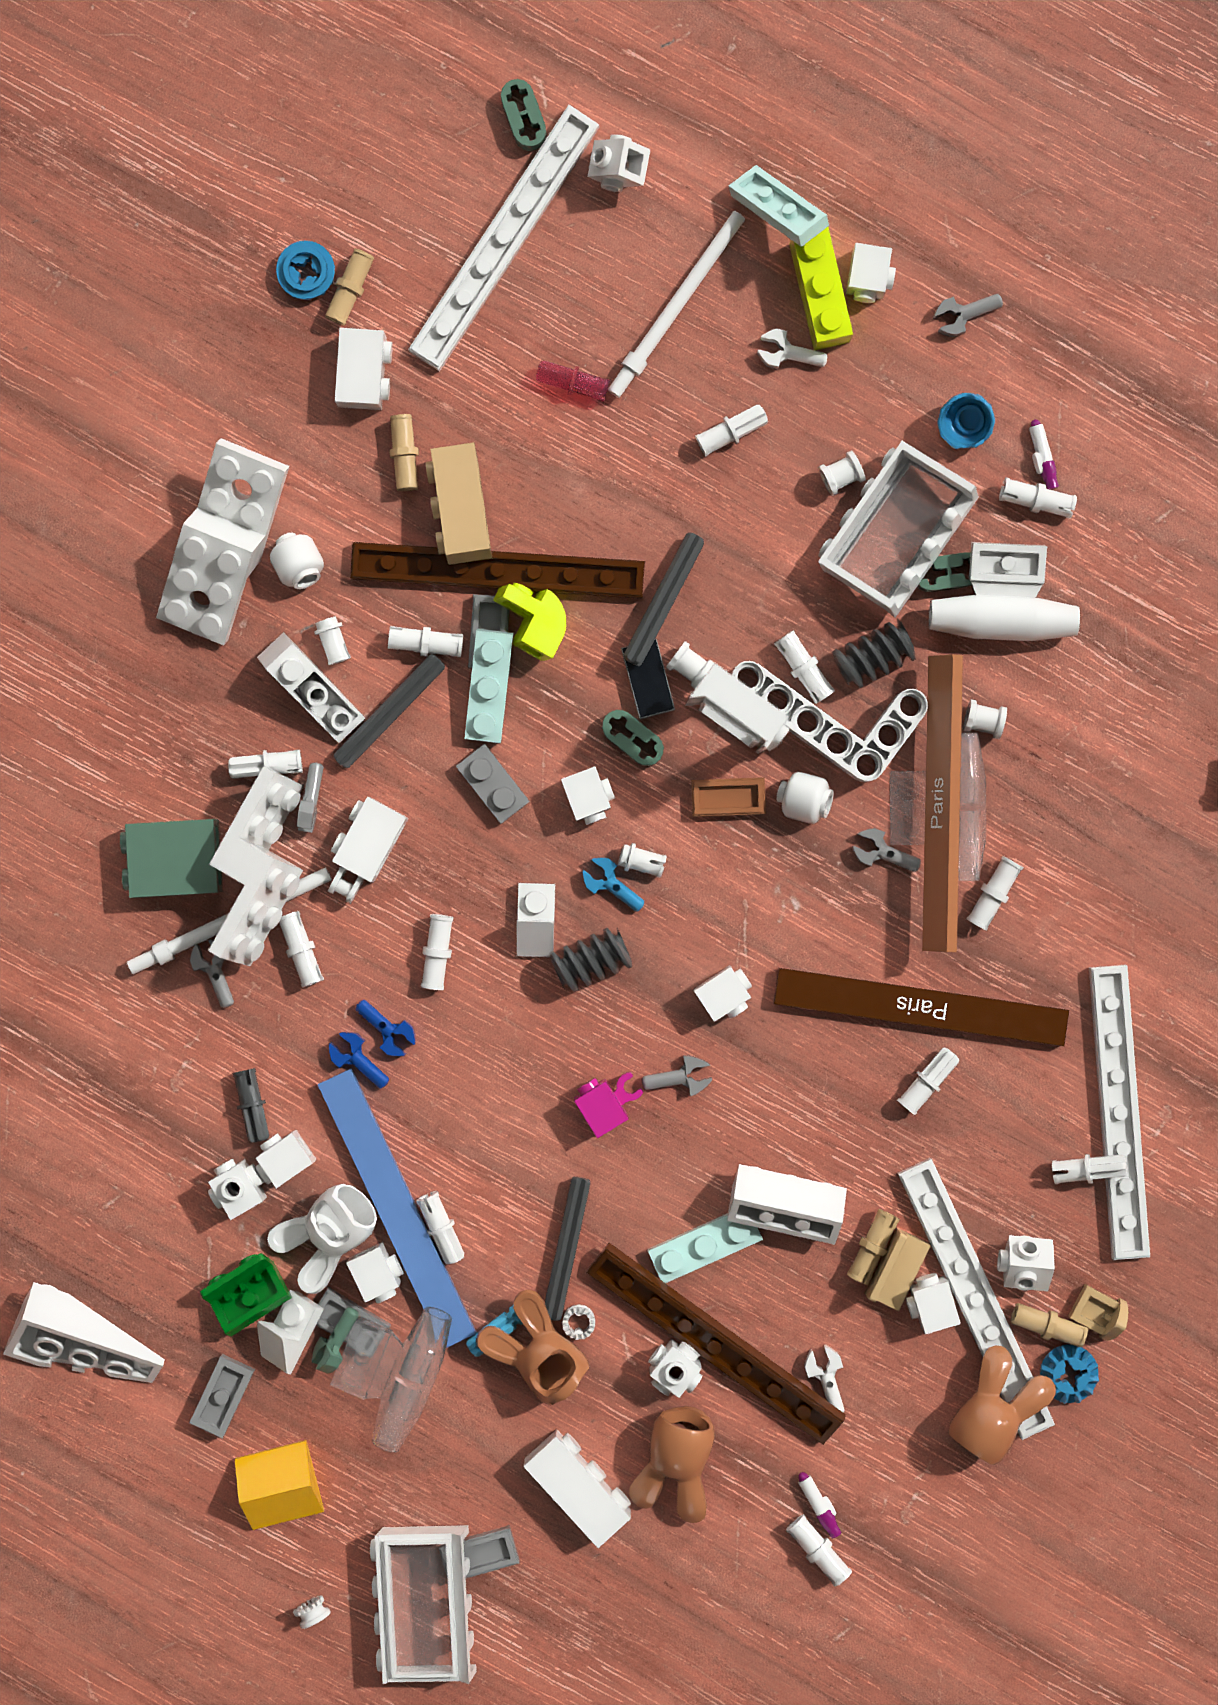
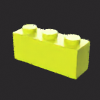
[789,227,853,350]

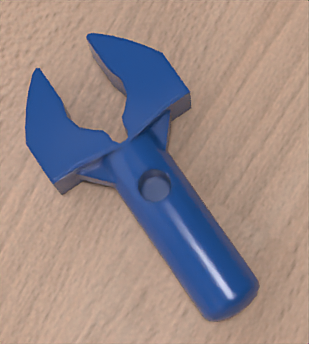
[355,1000,416,1056]
[329,1032,389,1089]

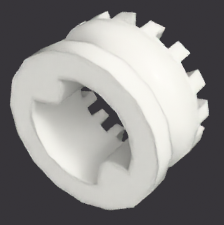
[562,1304,595,1340]
[293,1595,331,1629]

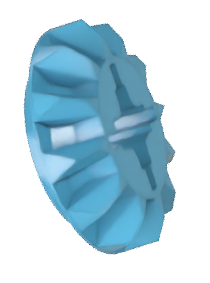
[276,241,335,301]
[1040,1344,1099,1404]

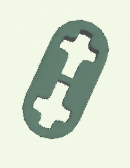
[501,79,547,151]
[917,552,972,592]
[602,710,664,766]

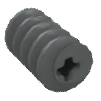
[832,618,916,688]
[549,927,632,992]

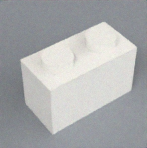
[335,328,393,410]

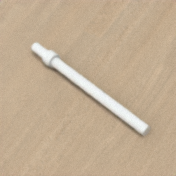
[607,211,745,398]
[127,867,332,975]

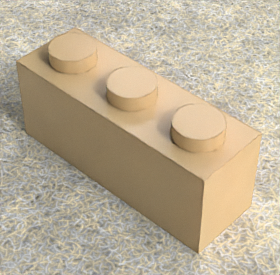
[426,442,492,565]

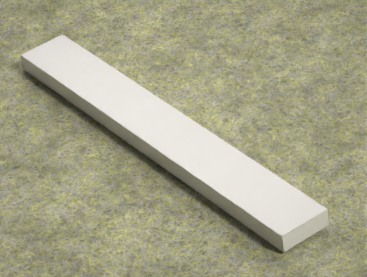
[408,105,599,372]
[1089,965,1150,1260]
[897,1158,1055,1440]

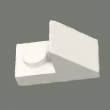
[517,883,555,957]
[257,1290,324,1374]

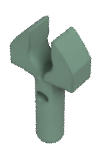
[312,1307,359,1374]

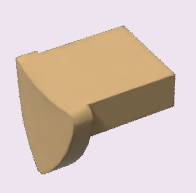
[1068,1284,1129,1341]

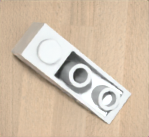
[257,632,365,743]

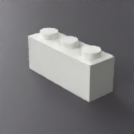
[727,1164,847,1245]
[523,1429,631,1548]

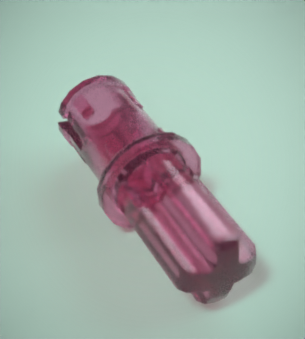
[536,360,610,402]

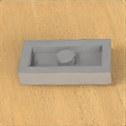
[456,744,530,824]
[189,1354,255,1439]

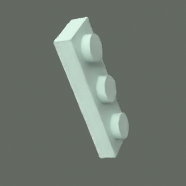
[728,165,829,247]
[464,629,514,743]
[648,1213,763,1283]

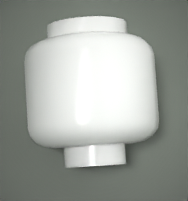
[270,533,324,589]
[777,772,834,824]

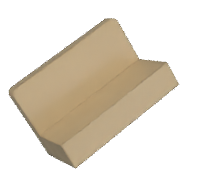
[865,1227,931,1311]

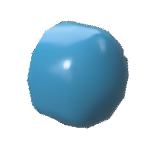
[937,393,995,449]

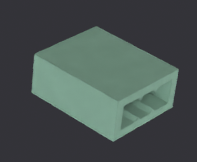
[120,819,223,898]

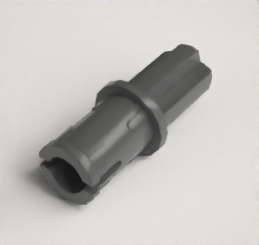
[232,1068,269,1143]

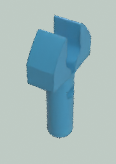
[583,858,645,912]

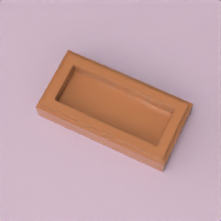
[691,777,766,817]

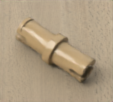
[325,248,374,326]
[389,414,419,491]
[847,1209,900,1285]
[1011,1303,1088,1348]

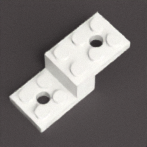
[156,438,289,646]
[208,766,304,966]

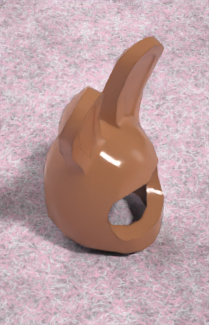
[476,1290,590,1406]
[948,1345,1056,1465]
[629,1406,715,1523]

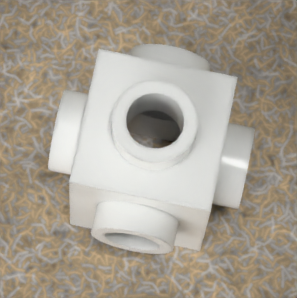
[587,134,650,192]
[208,1159,267,1220]
[997,1235,1055,1291]
[648,1338,703,1398]

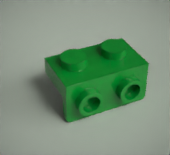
[200,1253,292,1337]

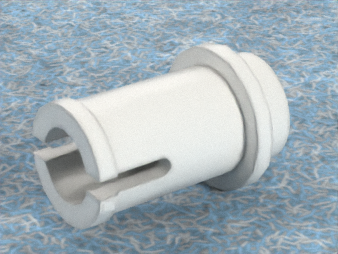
[314,616,351,665]
[618,843,667,878]

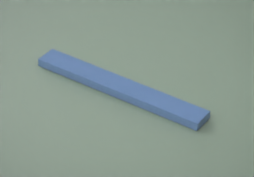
[318,1068,476,1349]

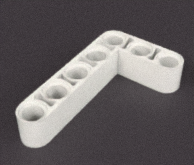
[731,661,928,782]

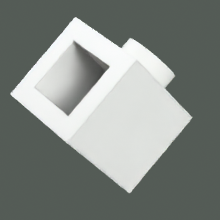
[846,243,896,303]
[561,767,615,825]
[693,965,752,1022]
[256,1130,317,1188]
[346,1242,404,1304]
[906,1273,961,1335]

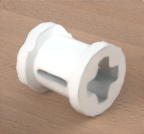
[818,450,866,496]
[666,641,714,689]
[963,699,1007,739]

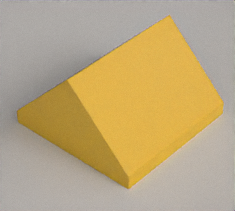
[235,1440,324,1530]

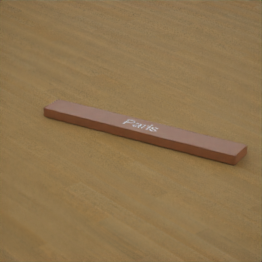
[922,654,963,952]

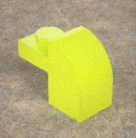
[493,583,566,661]

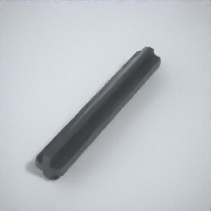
[624,532,704,666]
[333,654,445,769]
[545,1176,591,1321]

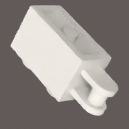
[328,797,409,904]

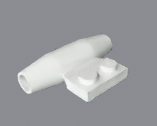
[929,542,1080,641]

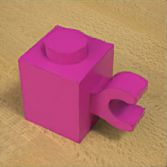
[574,1072,643,1139]

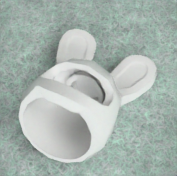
[267,1184,377,1294]

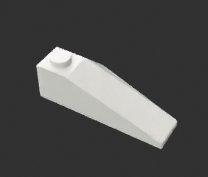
[3,1282,165,1383]

